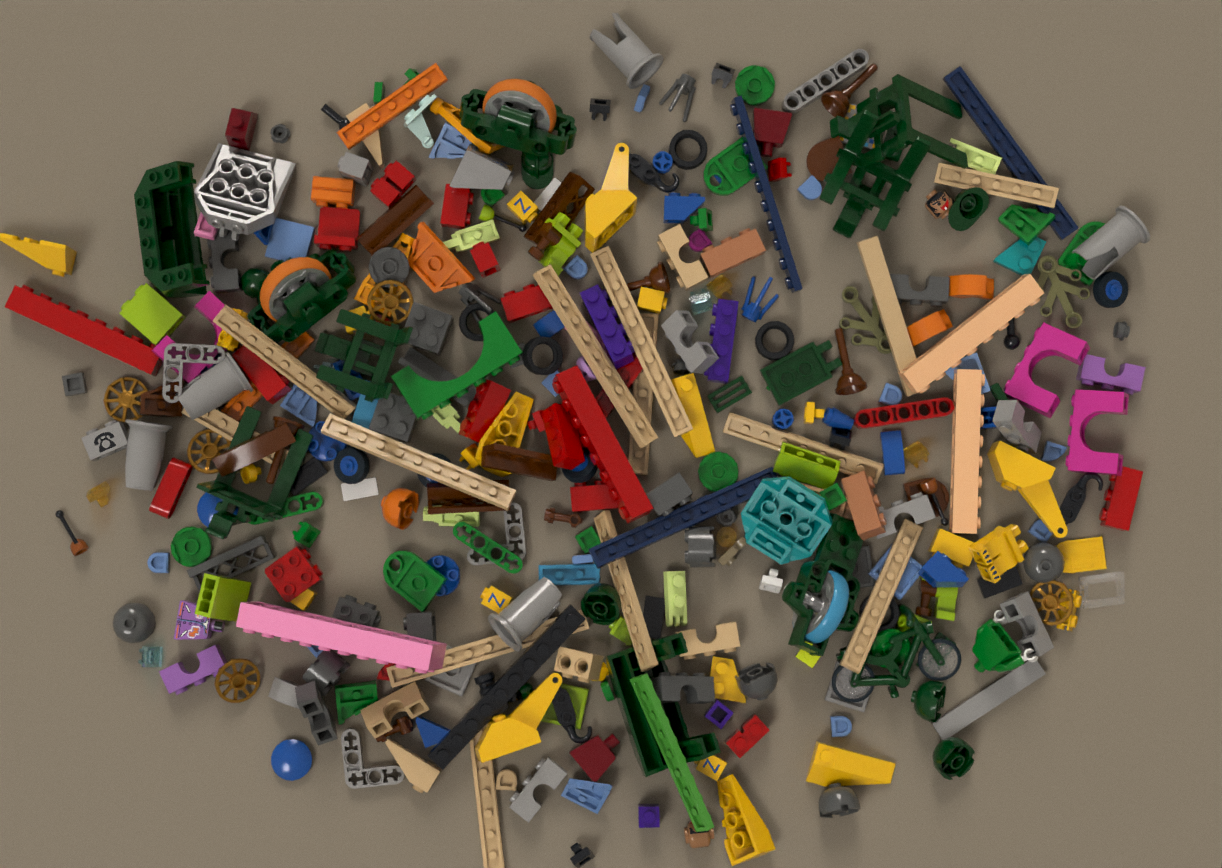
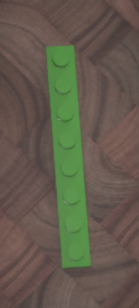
[629,673,714,832]

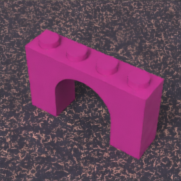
[152,291,227,384]
[1004,322,1090,419]
[1066,389,1129,476]

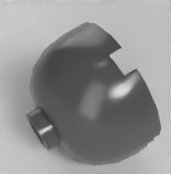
[1023,542,1065,583]
[112,602,156,643]
[735,663,778,700]
[818,783,861,818]

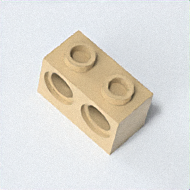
[554,646,604,683]

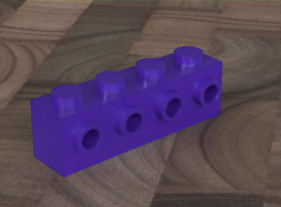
[580,284,635,369]
[704,299,739,384]

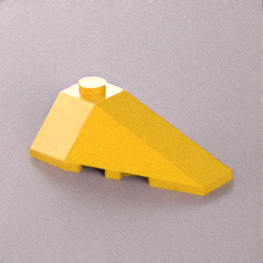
[0,233,77,277]
[659,373,715,458]
[475,392,534,477]
[806,741,896,787]
[717,774,776,866]

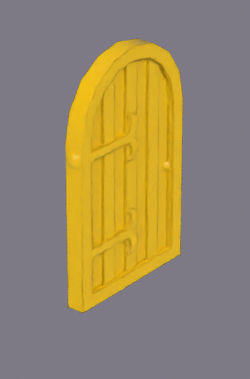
[1056,536,1107,574]

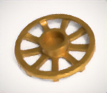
[367,279,413,325]
[103,377,148,423]
[187,429,231,474]
[1030,580,1074,626]
[214,658,260,703]

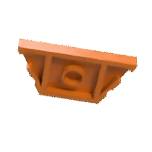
[408,221,476,293]

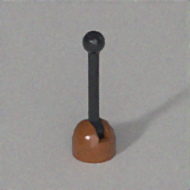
[920,478,949,526]
[55,510,89,556]

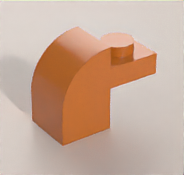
[948,274,994,300]
[907,309,953,347]

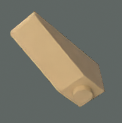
[346,103,385,170]
[385,738,442,793]

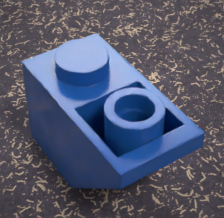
[663,193,705,224]
[918,551,969,587]

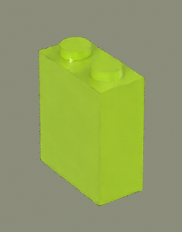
[119,283,186,346]
[194,573,251,622]

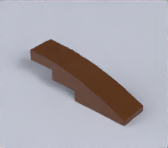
[212,422,296,477]

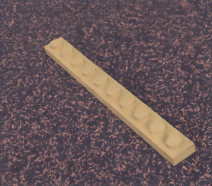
[590,246,693,438]
[533,264,658,449]
[321,413,516,511]
[386,610,589,688]

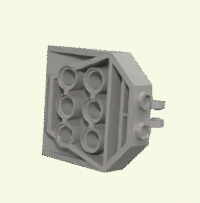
[194,143,296,241]

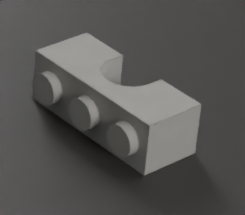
[661,310,719,374]
[992,400,1042,454]
[876,492,936,539]
[1000,591,1054,658]
[509,756,567,823]

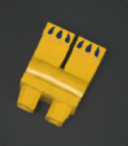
[968,524,1029,583]

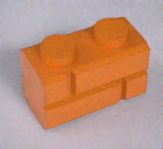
[311,176,356,209]

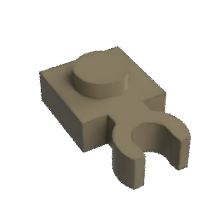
[717,536,747,566]

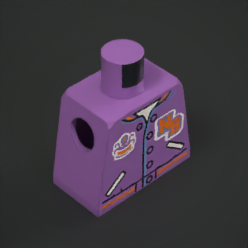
[174,600,225,640]

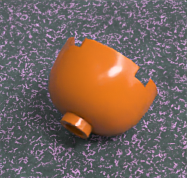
[381,488,419,530]

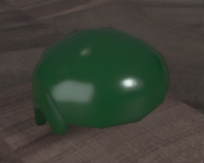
[241,267,269,298]

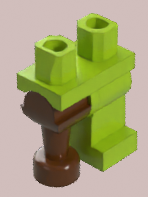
[528,212,583,276]
[915,576,958,621]

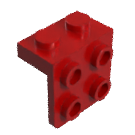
[314,207,361,252]
[265,546,324,602]

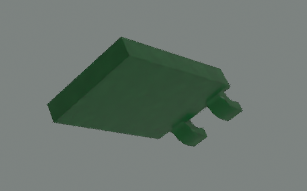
[759,340,843,406]

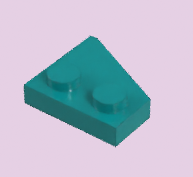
[993,237,1046,276]

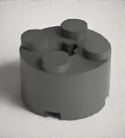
[685,526,716,568]
[302,649,351,697]

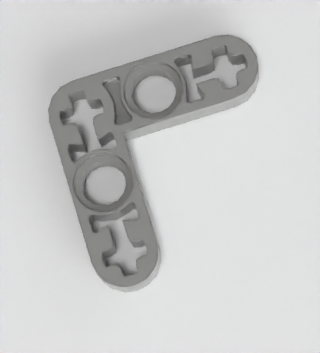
[162,343,225,403]
[467,502,526,565]
[341,728,405,789]

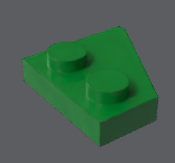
[998,204,1055,246]
[335,680,378,725]

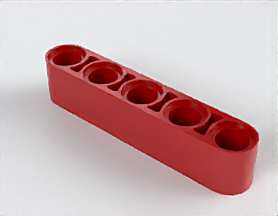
[853,397,954,429]

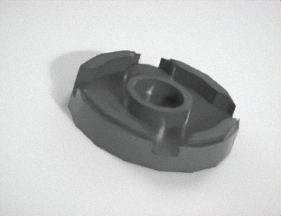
[369,247,409,288]

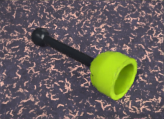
[479,204,527,232]

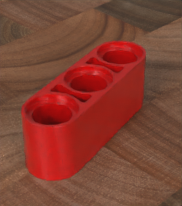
[149,457,193,519]

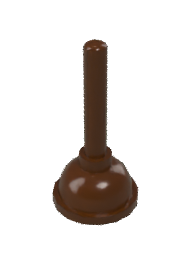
[821,64,878,118]
[605,262,671,297]
[835,328,868,395]
[266,416,305,484]

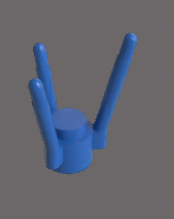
[741,276,779,323]

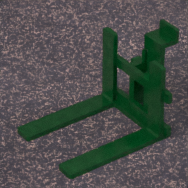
[830,74,968,169]
[819,110,932,238]
[315,309,413,402]
[196,406,313,539]

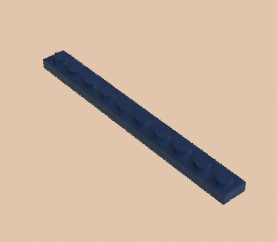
[943,66,1079,240]
[730,96,803,293]
[589,467,777,569]

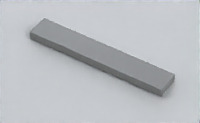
[931,660,1046,740]

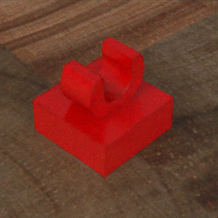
[768,157,792,182]
[527,410,545,432]

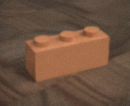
[700,228,766,279]
[841,471,887,540]

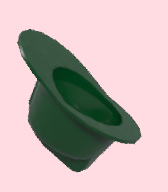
[521,151,553,190]
[948,187,989,231]

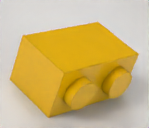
[928,528,974,569]

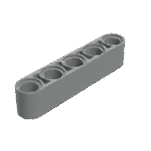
[782,49,869,115]

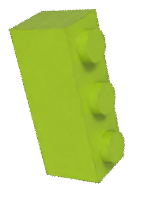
[773,442,841,489]

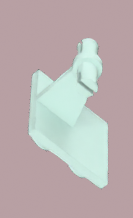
[404,94,437,148]

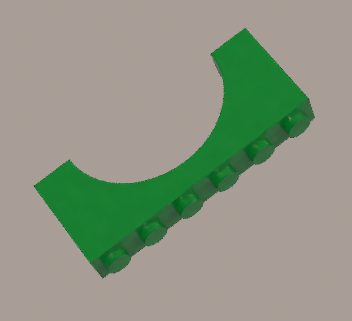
[391,311,522,420]

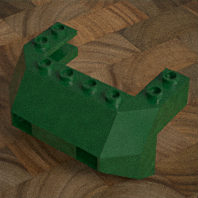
[134,161,210,298]
[605,632,721,777]

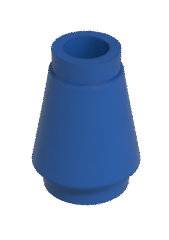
[822,407,854,430]

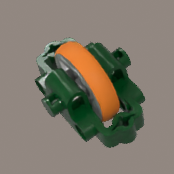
[459,79,577,156]
[248,249,356,344]

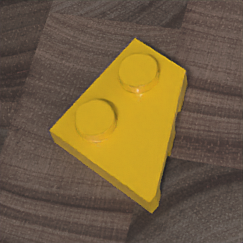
[709,656,746,703]

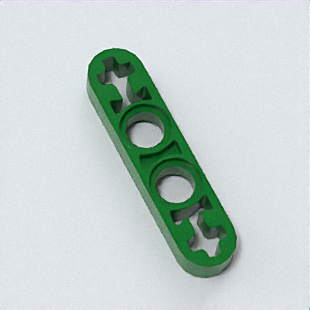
[248,492,324,525]
[453,522,523,574]

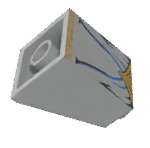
[450,144,515,190]

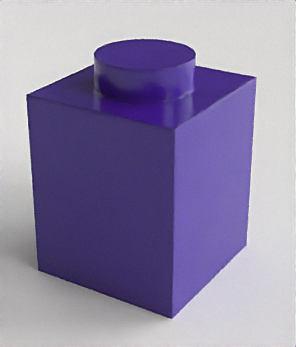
[704,699,733,729]
[638,804,660,828]

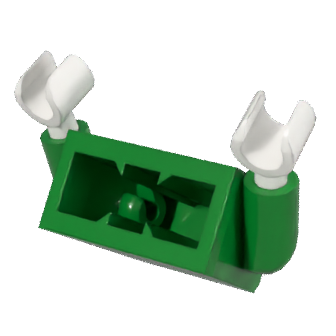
[972,610,1038,673]

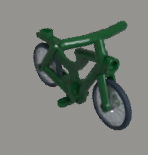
[832,604,961,703]

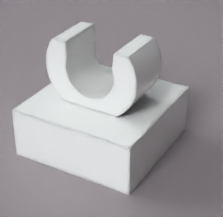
[759,568,783,594]

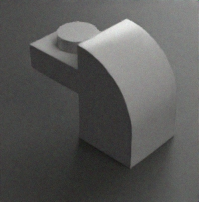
[268,677,300,708]

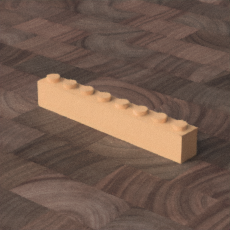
[898,274,1044,394]
[949,369,985,534]

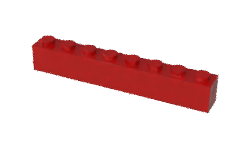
[5,284,163,377]
[552,365,654,524]

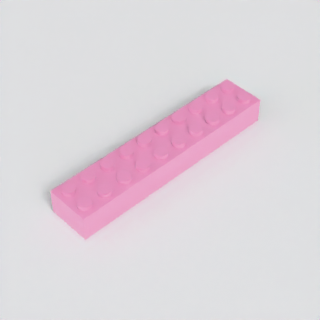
[236,601,447,674]

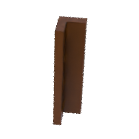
[523,172,595,252]
[356,185,434,255]
[481,443,557,481]
[427,479,510,514]

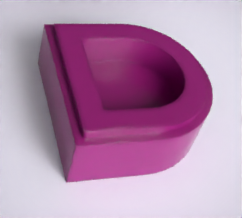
[688,229,712,252]

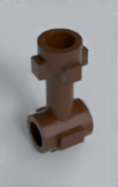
[544,508,583,528]
[376,715,413,742]

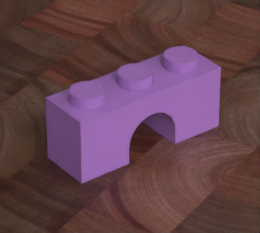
[1076,354,1145,395]
[159,644,227,695]

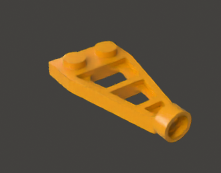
[430,97,505,154]
[354,233,414,317]

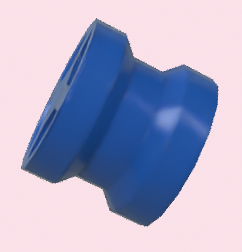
[652,151,673,174]
[772,409,794,430]

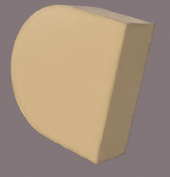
[496,769,517,791]

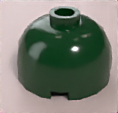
[581,583,622,625]
[911,680,946,723]
[932,737,975,780]

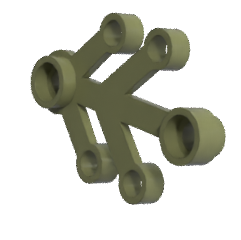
[1037,255,1090,329]
[839,286,891,354]

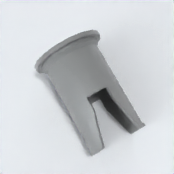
[590,13,663,89]
[1072,205,1150,280]
[175,352,253,420]
[125,419,173,491]
[488,577,562,652]

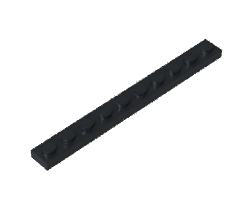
[427,604,585,770]

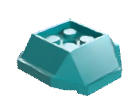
[741,476,833,565]

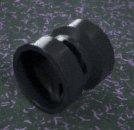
[474,671,495,697]

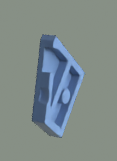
[429,122,477,159]
[280,384,318,427]
[561,778,612,814]

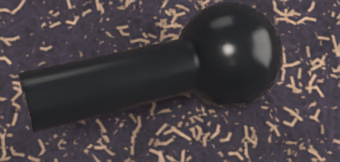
[321,104,350,129]
[1004,318,1020,350]

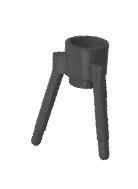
[659,74,696,122]
[458,282,501,323]

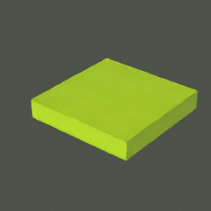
[541,683,589,730]

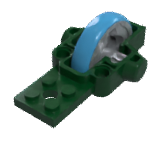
[782,513,864,656]

